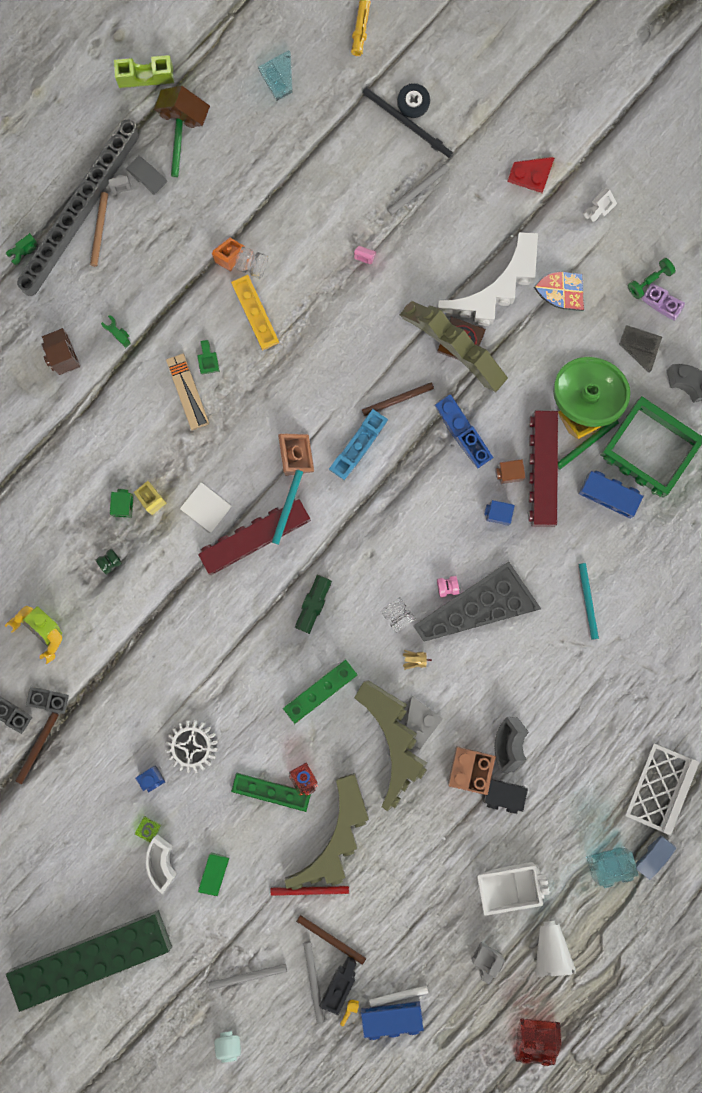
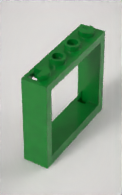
[600,396,702,498]

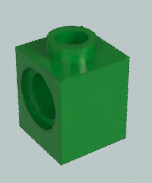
[110,489,134,518]

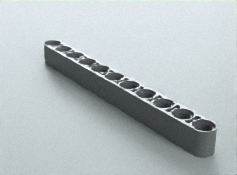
[17,119,139,296]

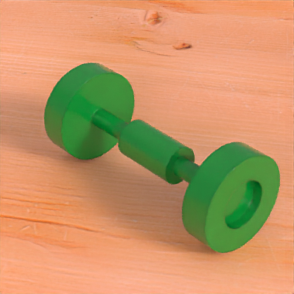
[628,258,676,299]

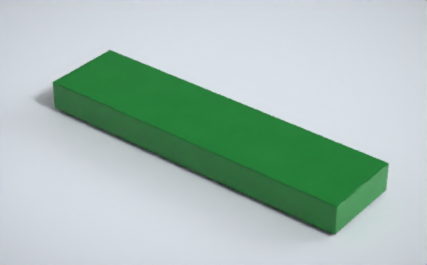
[231,773,312,812]

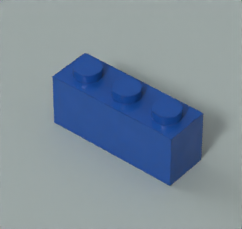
[579,471,644,519]
[361,1001,424,1040]

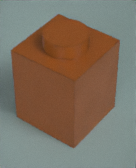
[495,459,526,484]

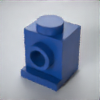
[135,766,165,793]

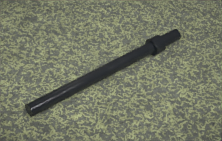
[362,87,454,159]

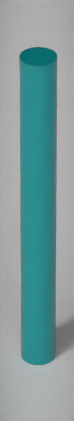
[272,470,303,545]
[578,563,599,640]

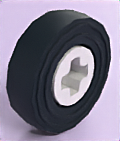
[397,83,430,118]

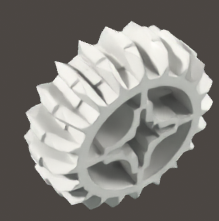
[166,720,218,773]

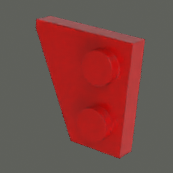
[507,157,554,193]

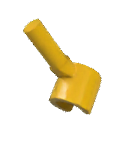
[340,1000,359,1027]

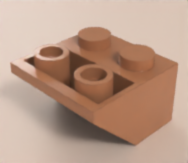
[448,746,496,795]

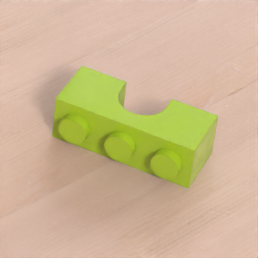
[114,55,174,88]

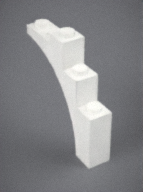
[437,232,538,326]

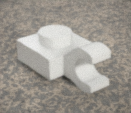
[583,188,617,222]

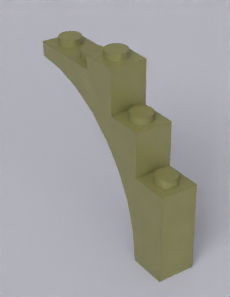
[399,301,508,392]
[354,680,427,811]
[284,773,369,890]

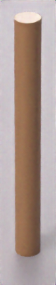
[90,192,108,267]

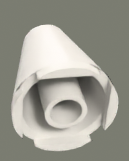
[536,921,576,977]

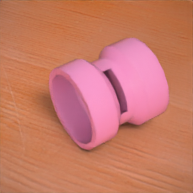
[437,576,459,598]

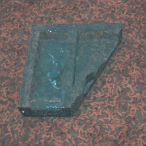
[258,50,293,101]

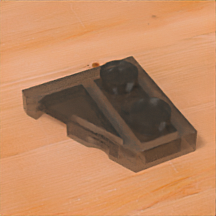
[619,325,662,372]

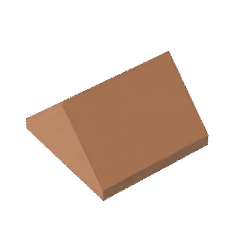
[278,434,314,476]

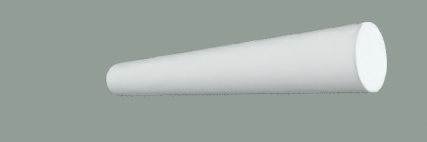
[369,985,428,1008]

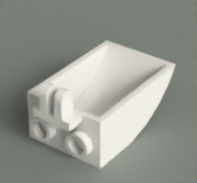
[477,862,550,916]

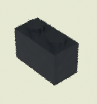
[483,779,528,814]

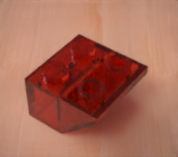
[515,1018,562,1066]

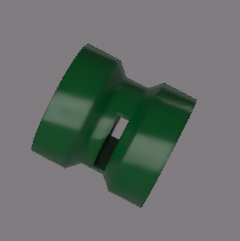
[95,548,122,575]

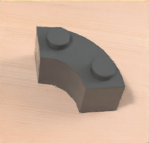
[667,364,702,403]
[494,717,529,773]

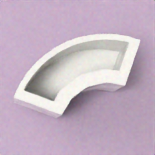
[146,835,177,894]

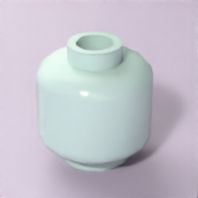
[214,1031,241,1063]

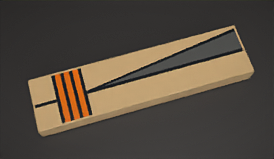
[166,353,209,430]

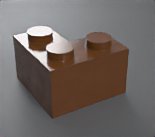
[153,86,210,128]
[41,328,81,375]

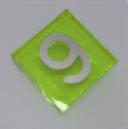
[135,816,162,843]

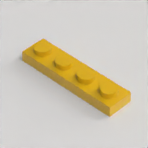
[231,275,279,351]

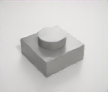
[109,175,132,194]

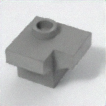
[471,942,505,985]

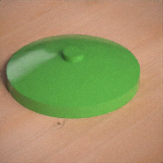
[553,357,630,427]

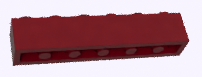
[528,411,558,527]
[198,499,311,576]

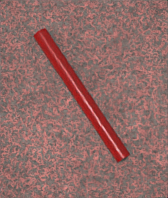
[270,886,349,896]

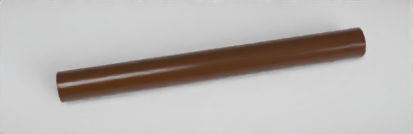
[361,382,434,416]
[15,712,59,784]
[296,915,366,965]

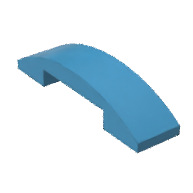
[329,409,388,480]

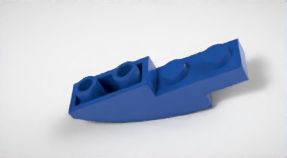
[434,394,494,468]

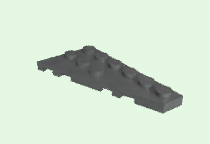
[413,561,541,642]

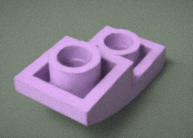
[642,283,685,321]

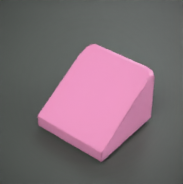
[354,246,376,264]

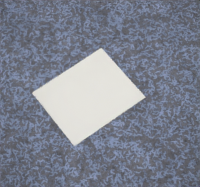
[180,483,232,533]

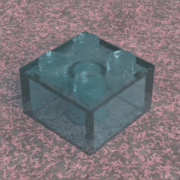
[586,846,639,888]

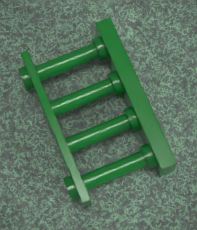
[282,659,358,724]

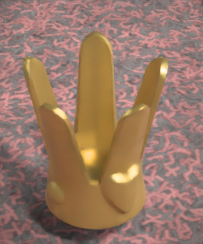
[403,650,432,670]

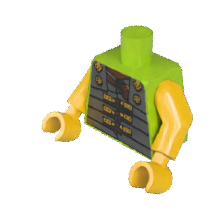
[5,606,62,664]

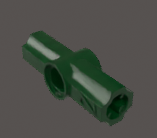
[295,575,332,634]

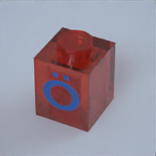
[289,763,318,796]

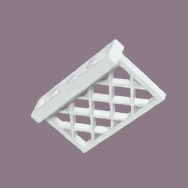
[625,743,699,836]

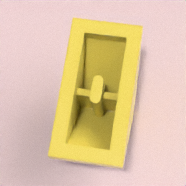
[133,481,167,515]

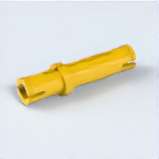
[351,0,371,56]

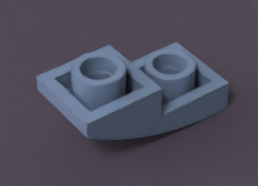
[635,835,676,880]

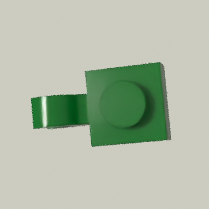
[5,233,39,265]
[101,315,131,348]
[197,340,220,375]

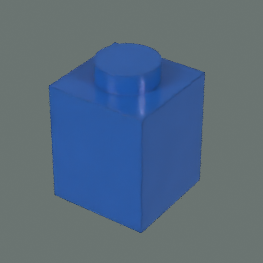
[484,500,515,526]

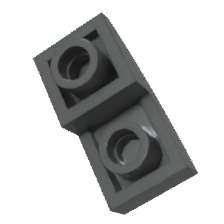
[126,156,168,195]
[26,686,69,714]
[0,696,33,734]

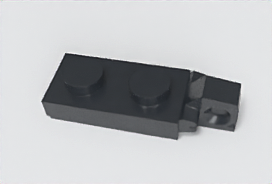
[319,957,357,1015]

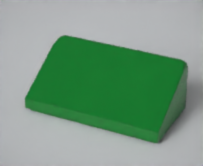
[198,852,229,896]

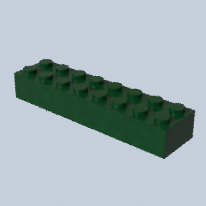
[6,910,172,1012]

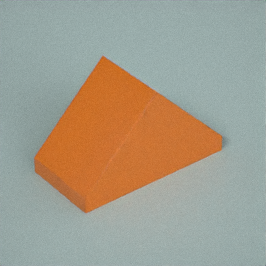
[212,238,246,272]

